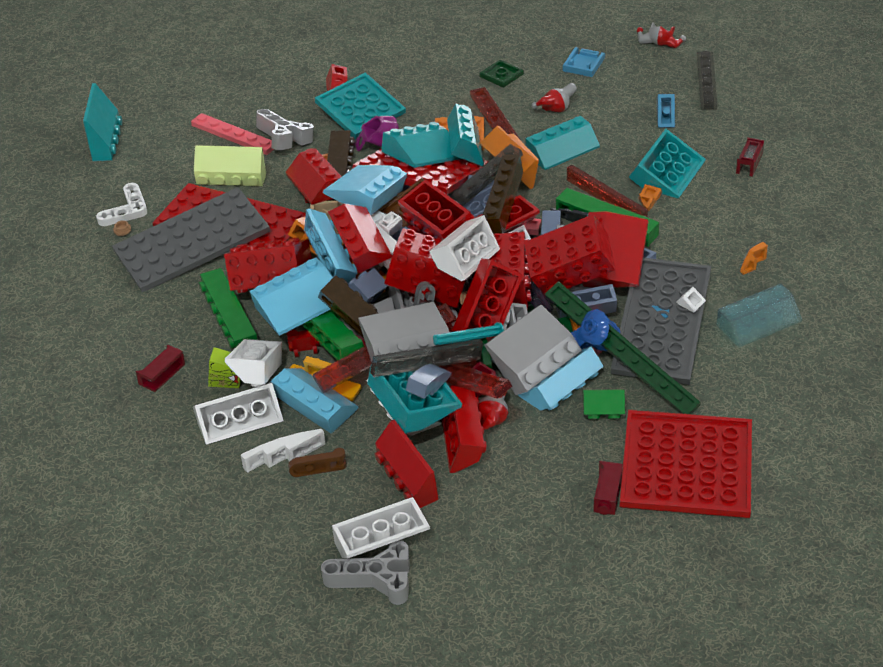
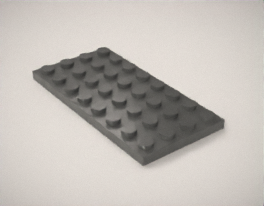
[112,187,270,292]
[611,258,711,385]

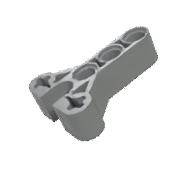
[256,109,314,150]
[321,540,410,605]

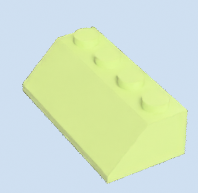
[194,145,266,186]

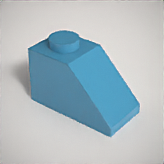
[657,94,675,128]

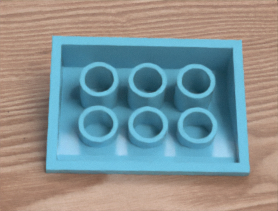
[323,165,407,215]
[249,258,332,336]

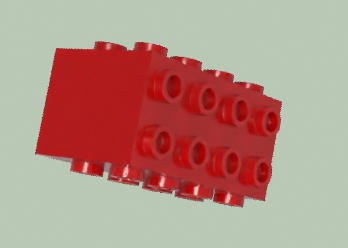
[398,179,475,241]
[524,214,615,295]
[384,228,466,308]
[489,232,532,309]
[224,237,312,293]

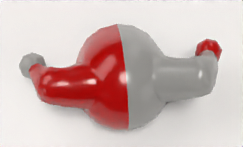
[637,22,686,48]
[532,83,577,112]
[478,382,508,431]

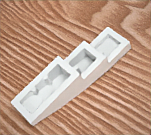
[241,429,325,473]

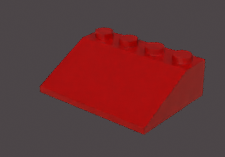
[582,211,649,288]

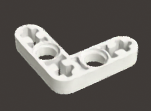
[96,183,147,226]

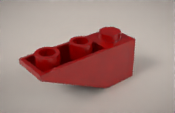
[326,64,348,91]

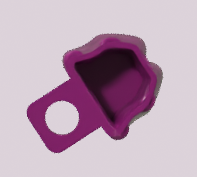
[355,116,399,152]

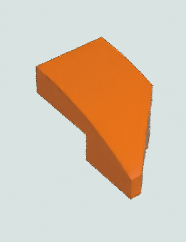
[639,184,662,211]
[740,242,768,275]

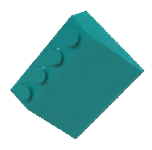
[83,83,122,161]
[381,122,462,168]
[629,129,706,198]
[367,355,462,433]

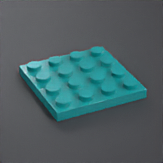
[315,72,406,139]

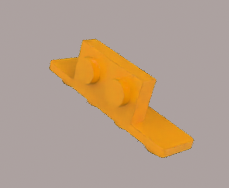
[290,356,361,401]

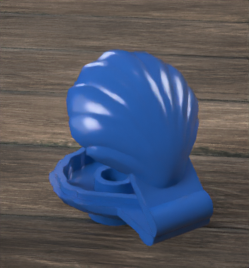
[571,309,620,351]

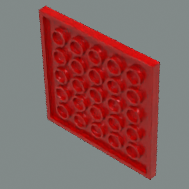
[353,149,490,195]
[620,410,752,518]

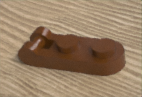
[288,448,347,477]

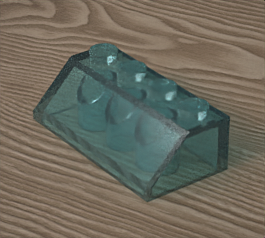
[716,283,802,348]

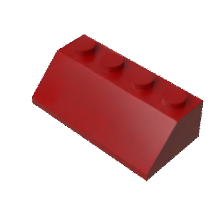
[286,148,342,205]
[475,195,540,233]
[328,204,392,273]
[452,258,523,342]
[441,386,486,473]
[374,419,439,508]

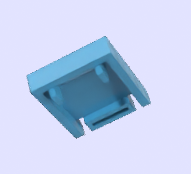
[563,47,605,77]

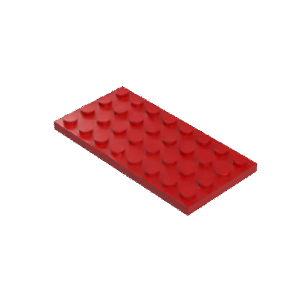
[152,183,306,246]

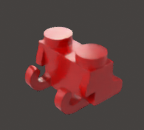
[286,329,320,358]

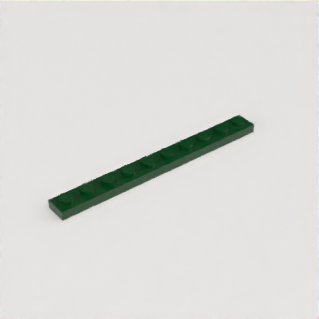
[545,281,701,414]

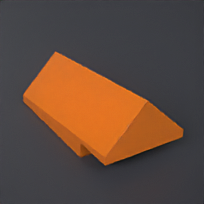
[480,126,539,189]

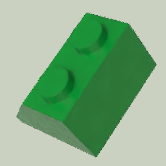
[582,390,625,419]

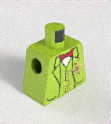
[208,347,242,388]

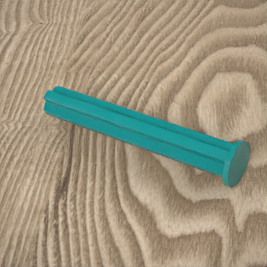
[433,322,504,345]

